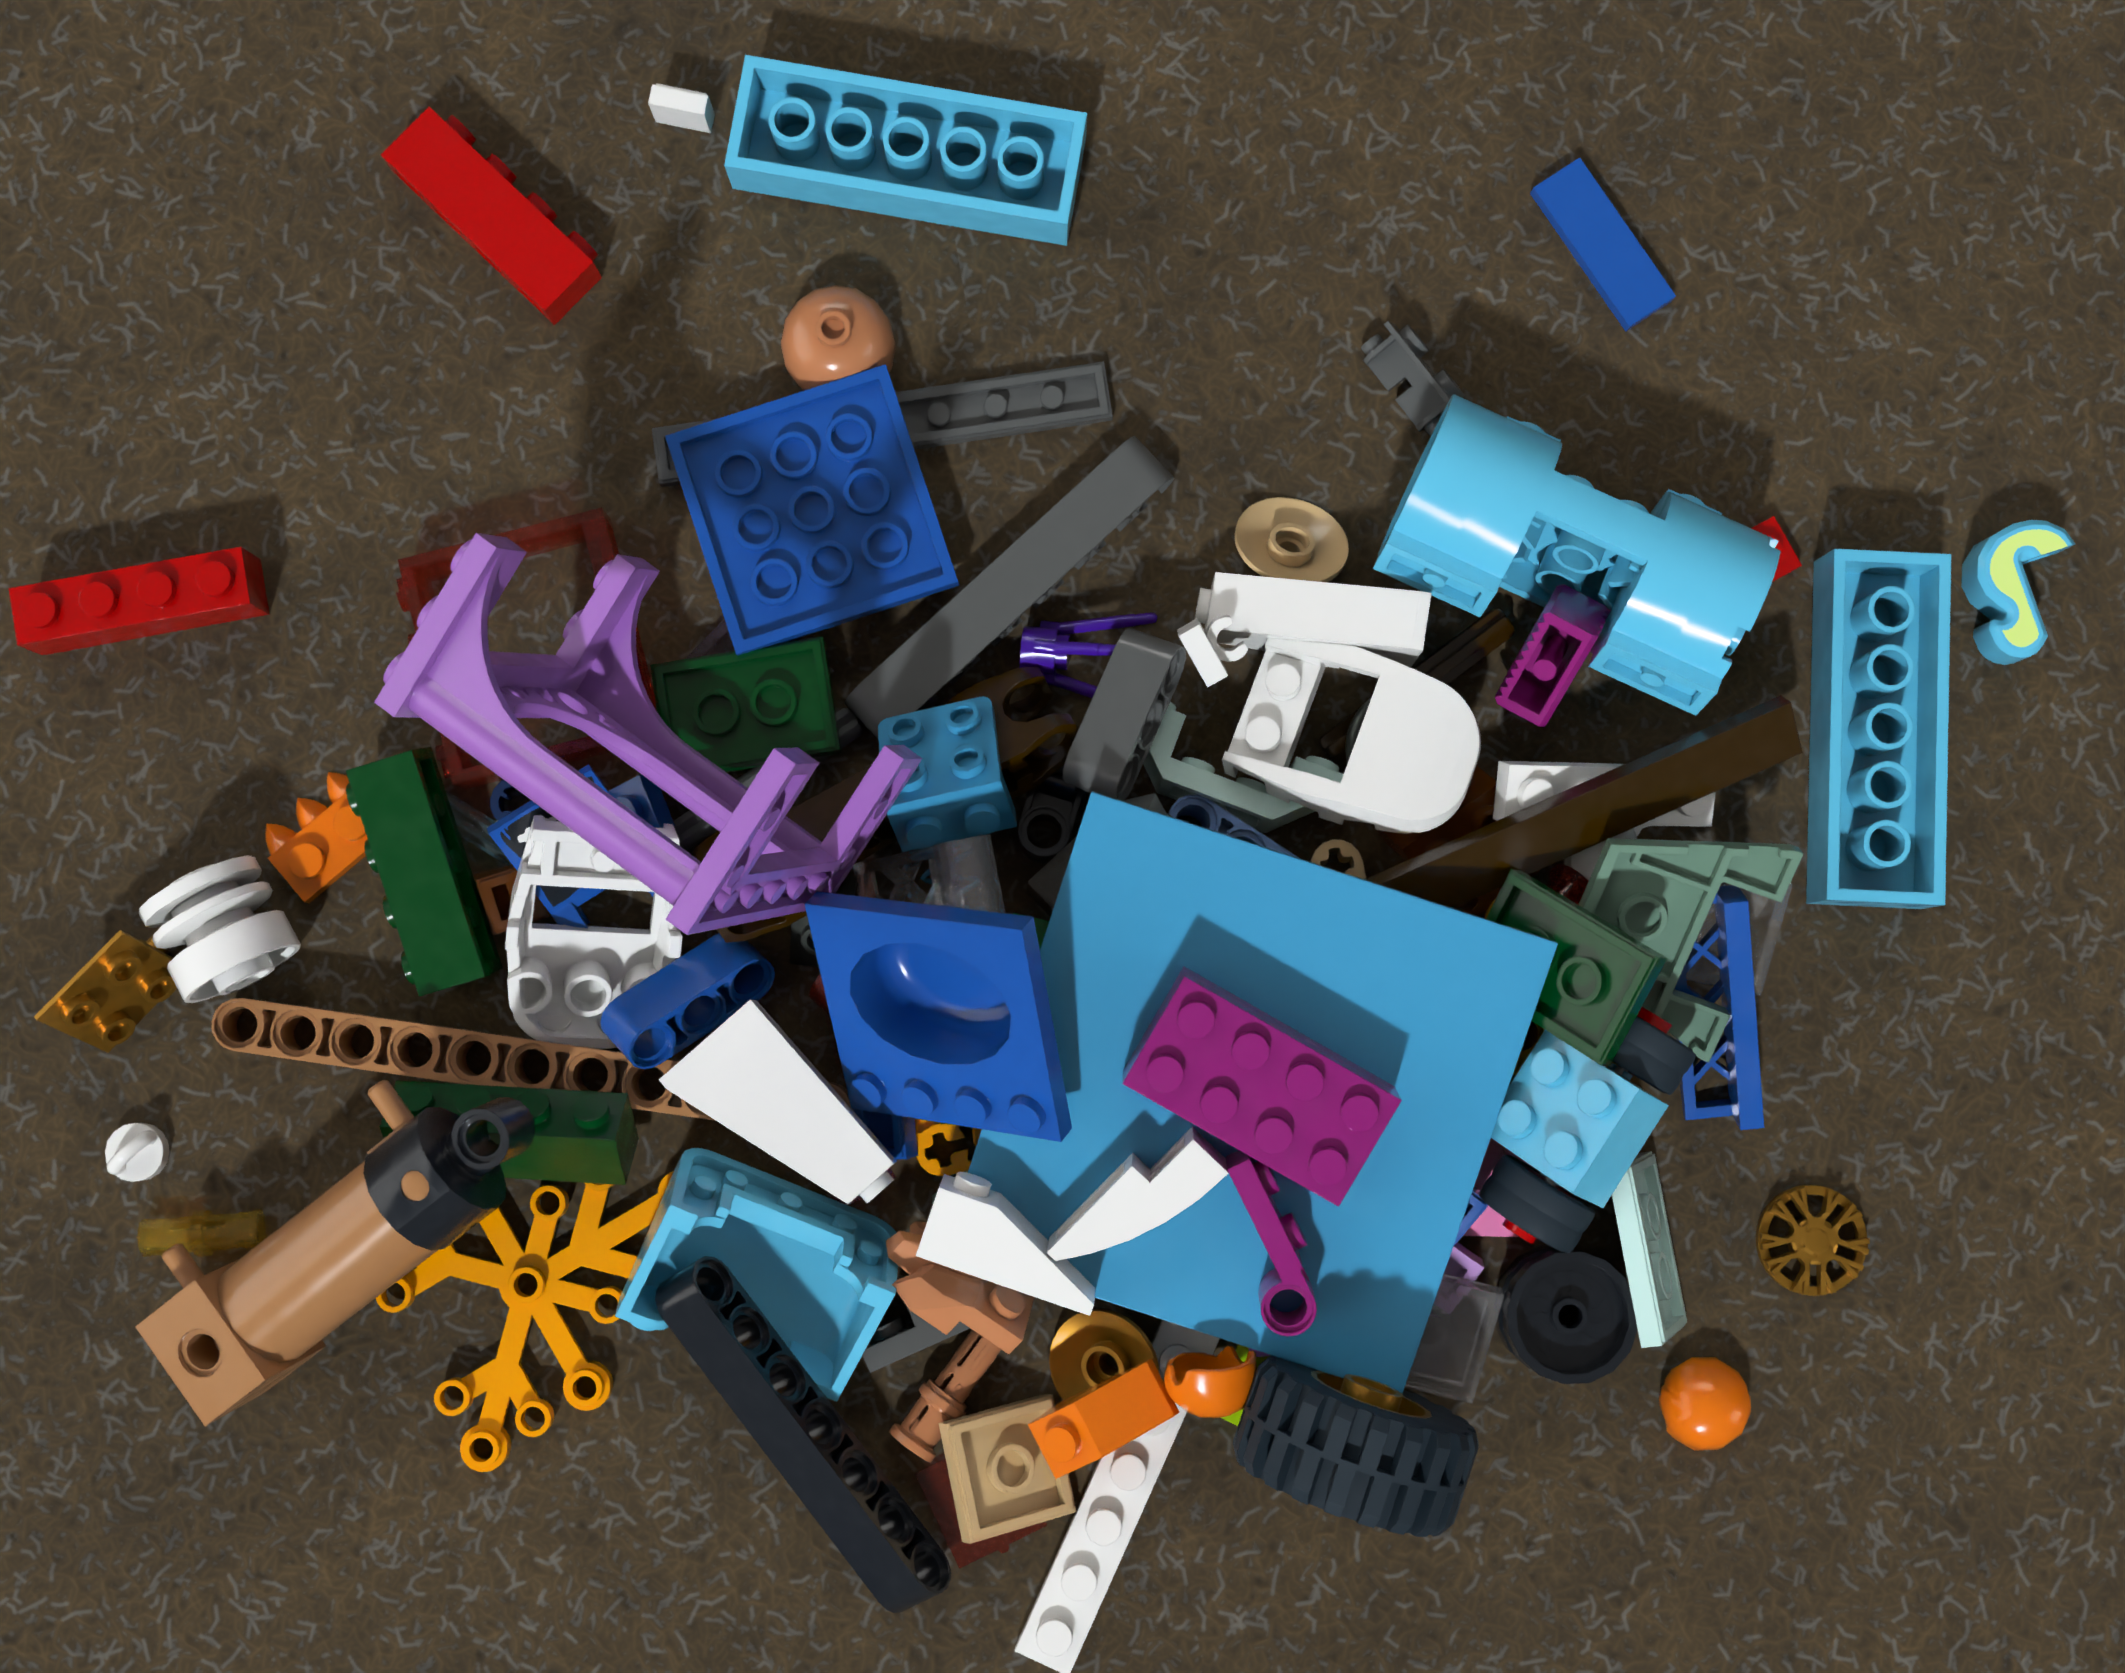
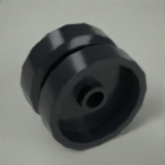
[1493,1246,1638,1384]

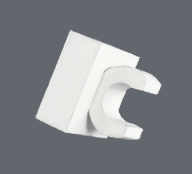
[1177,615,1248,687]

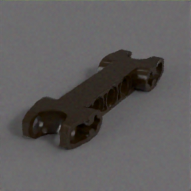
[691,666,1078,943]

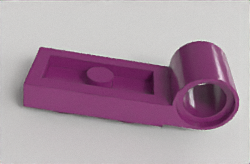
[1226,1150,1316,1336]

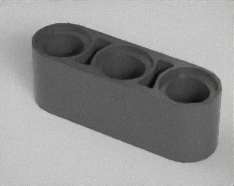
[1063,628,1186,801]

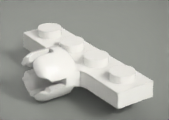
[1493,761,1716,883]

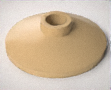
[1235,497,1349,582]

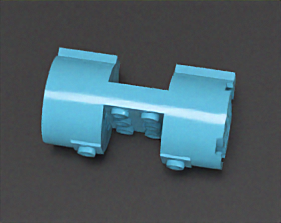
[1373,394,1781,716]

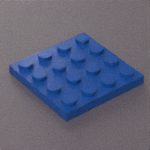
[665,364,959,656]

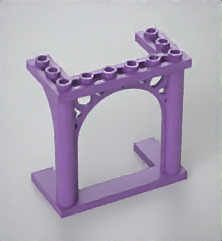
[374,533,923,935]

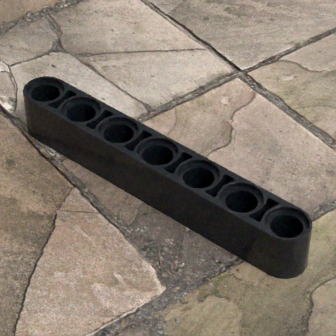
[655,1256,951,1613]

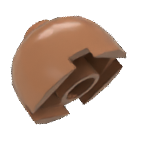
[781,285,896,390]

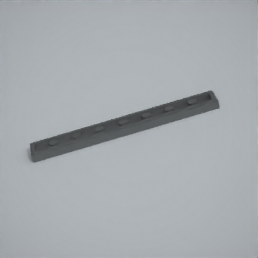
[652,361,1113,487]

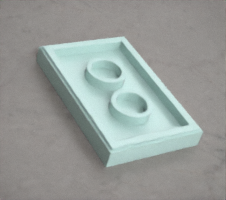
[1612,1151,1687,1348]

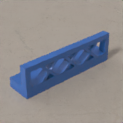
[1675,885,1764,1130]

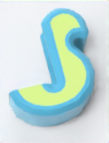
[1961,520,2075,665]

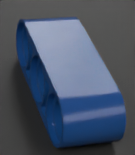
[600,933,775,1069]

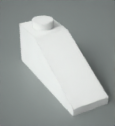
[916,1172,1096,1316]

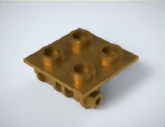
[34,930,177,1053]

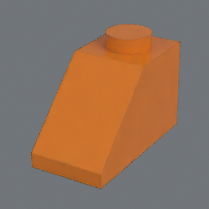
[1028,1358,1179,1479]

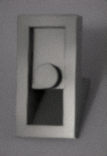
[862,1275,970,1373]

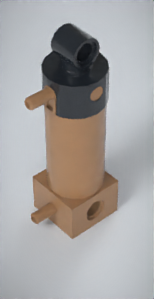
[135,1080,535,1426]

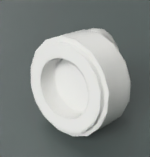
[105,1122,170,1182]

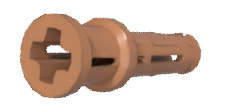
[889,1330,1002,1463]

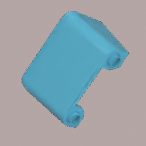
[615,1148,898,1402]

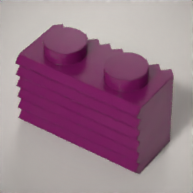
[1495,584,1610,727]

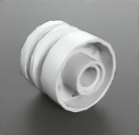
[139,855,301,1003]

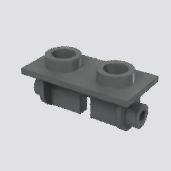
[1361,321,1464,437]

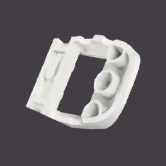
[1222,638,1481,834]
[505,815,683,1049]

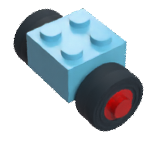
[1479,1007,1696,1253]

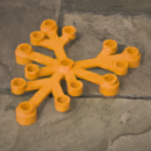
[376,1171,674,1472]

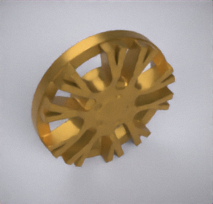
[1756,1185,1870,1296]

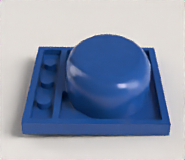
[804,891,1072,1142]

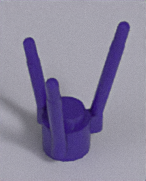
[1020,612,1157,698]

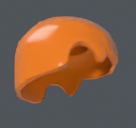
[1164,1346,1257,1418]
[1659,1357,1751,1451]

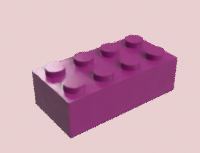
[1122,966,1402,1207]

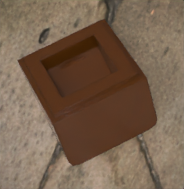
[473,865,550,935]

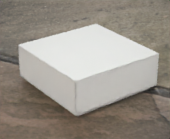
[648,83,715,133]

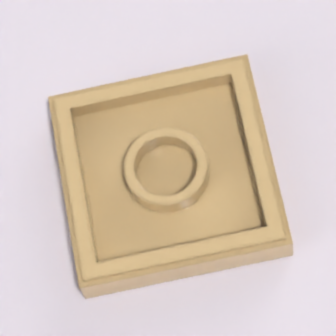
[938,1394,1076,1544]

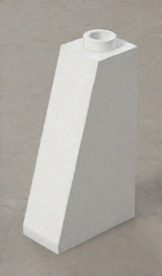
[1195,572,1432,668]
[659,999,897,1204]

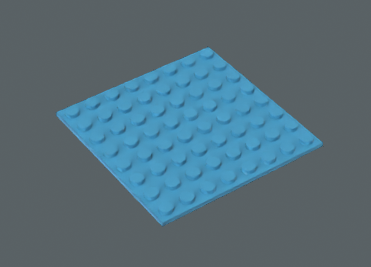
[968,791,1558,1394]

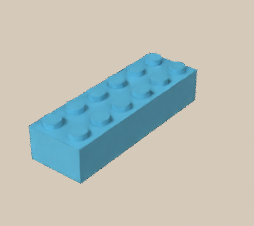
[724,55,1087,246]
[1806,549,1951,909]

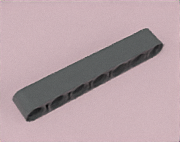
[844,436,1175,741]

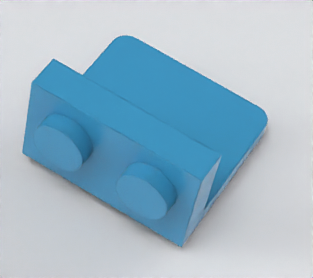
[878,696,1017,852]

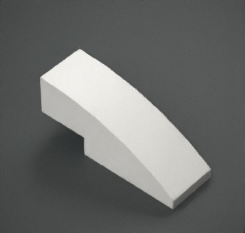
[1047,1127,1229,1261]

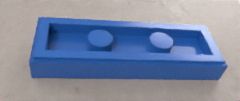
[1530,157,1676,332]

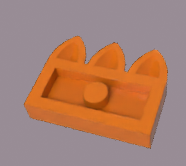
[265,772,368,903]

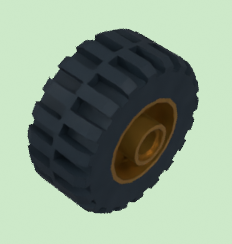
[1233,1355,1479,1537]

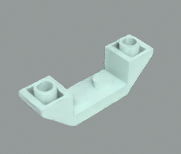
[1143,702,1343,833]

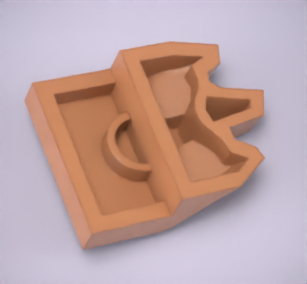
[886,1221,1035,1354]

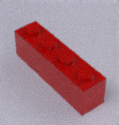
[380,107,602,326]
[8,547,270,655]

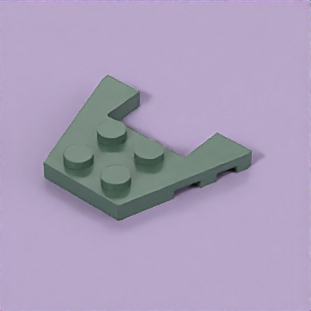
[1579,838,1804,1063]

